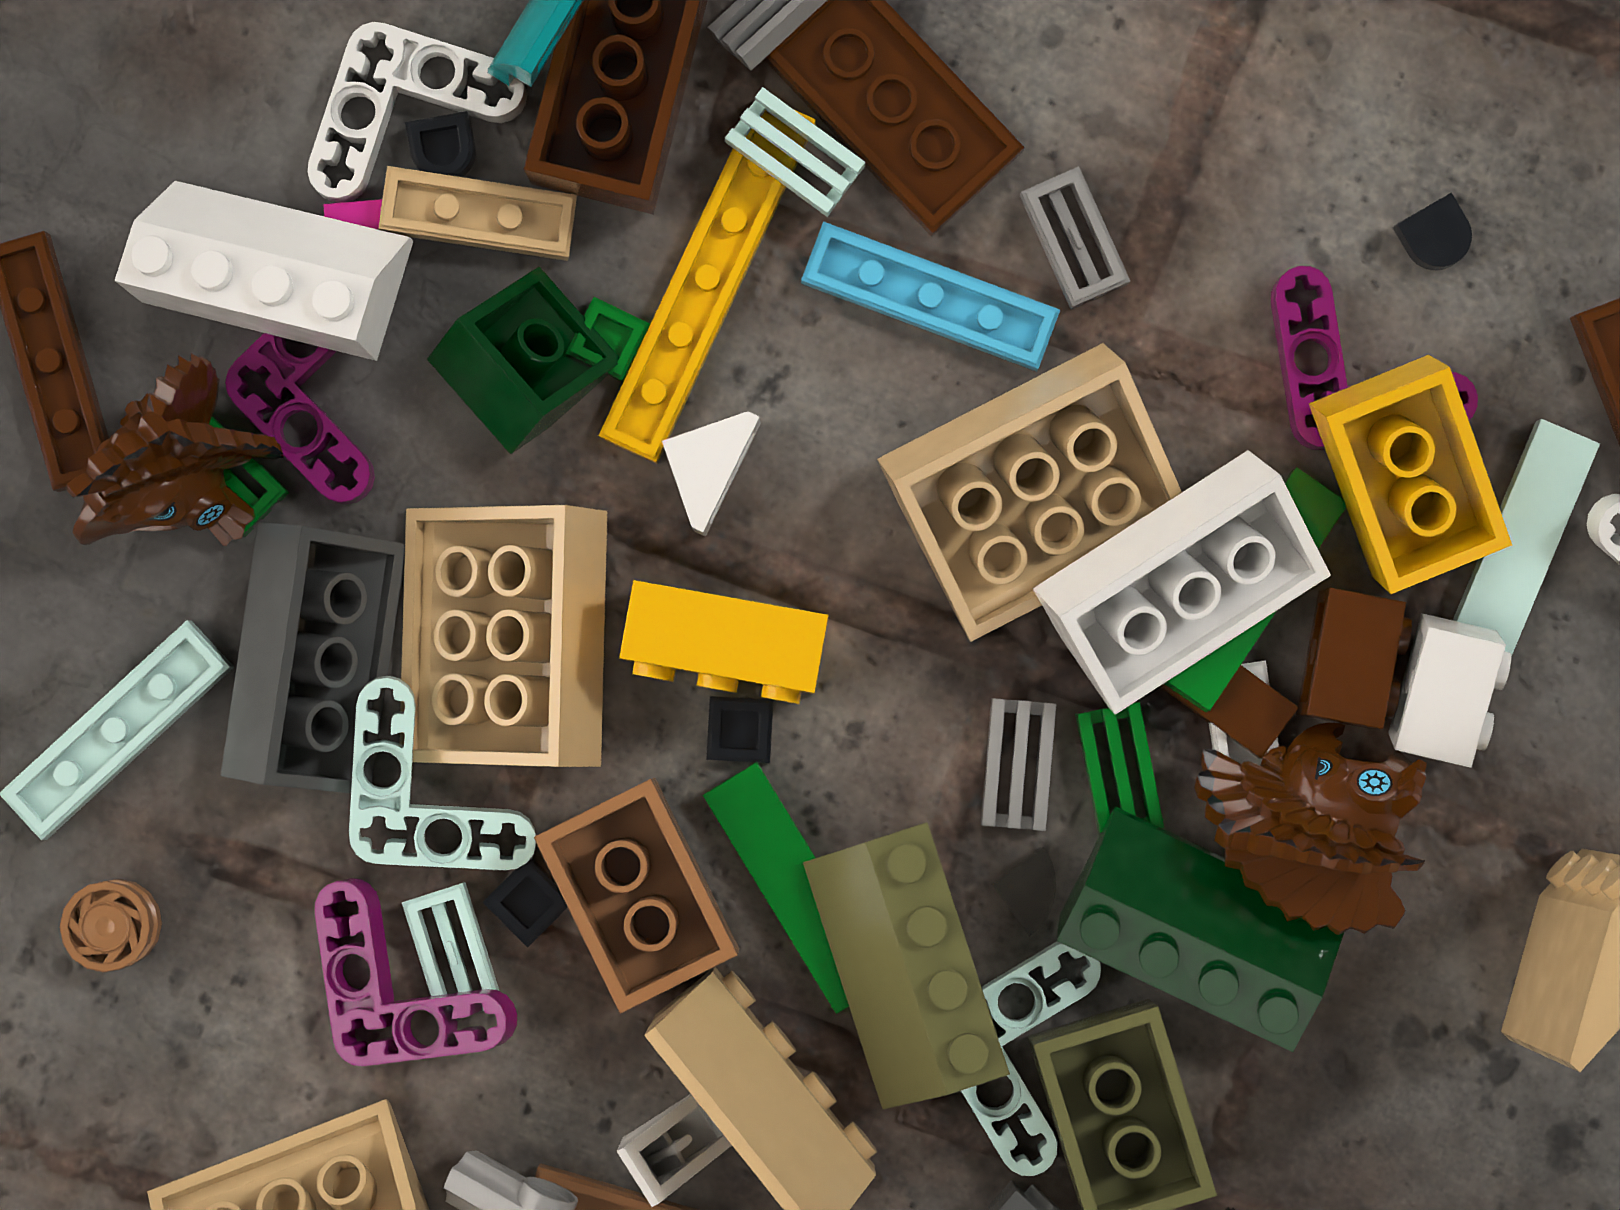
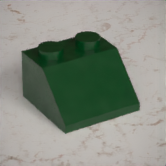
[427,266,619,454]

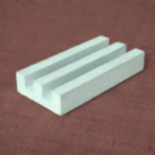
[725,87,865,217]
[402,882,500,1019]

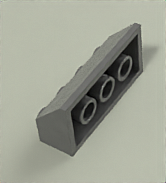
[220,522,405,793]

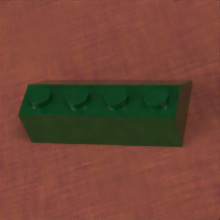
[1057,806,1344,1052]

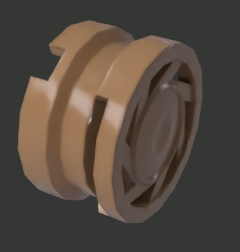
[60,879,162,972]

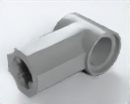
[444,1150,578,1210]

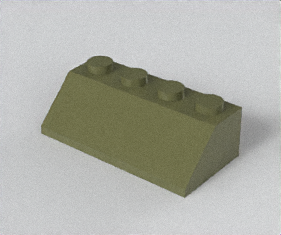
[803,822,1010,1109]

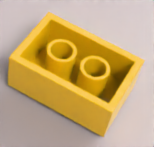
[1309,355,1512,594]
[619,580,828,704]

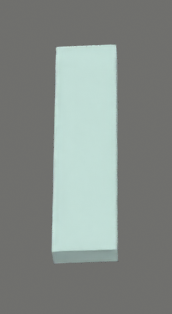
[1453,419,1600,656]
[0,620,234,840]

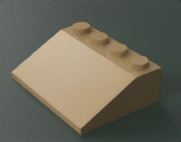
[877,343,1182,642]
[399,505,607,767]
[1501,849,1620,1072]
[644,967,877,1210]
[147,1099,430,1210]

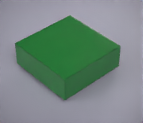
[566,297,650,382]

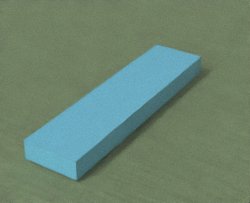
[801,221,1060,372]

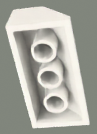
[115,181,413,361]
[1033,450,1331,715]

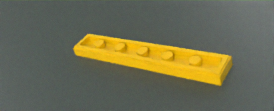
[598,110,816,464]

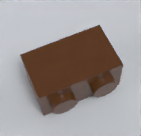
[1296,588,1412,729]

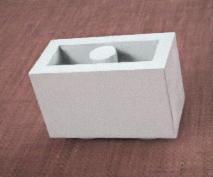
[1388,613,1511,768]

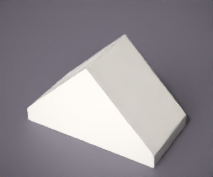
[662,411,761,537]
[617,1094,732,1207]

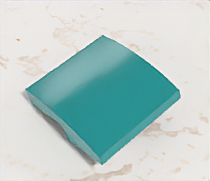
[487,0,584,87]

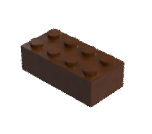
[524,0,708,215]

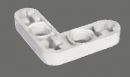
[307,22,527,203]

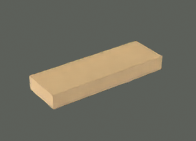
[378,166,577,261]

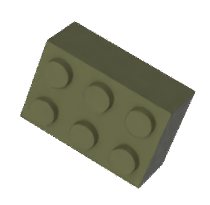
[1027,999,1217,1210]

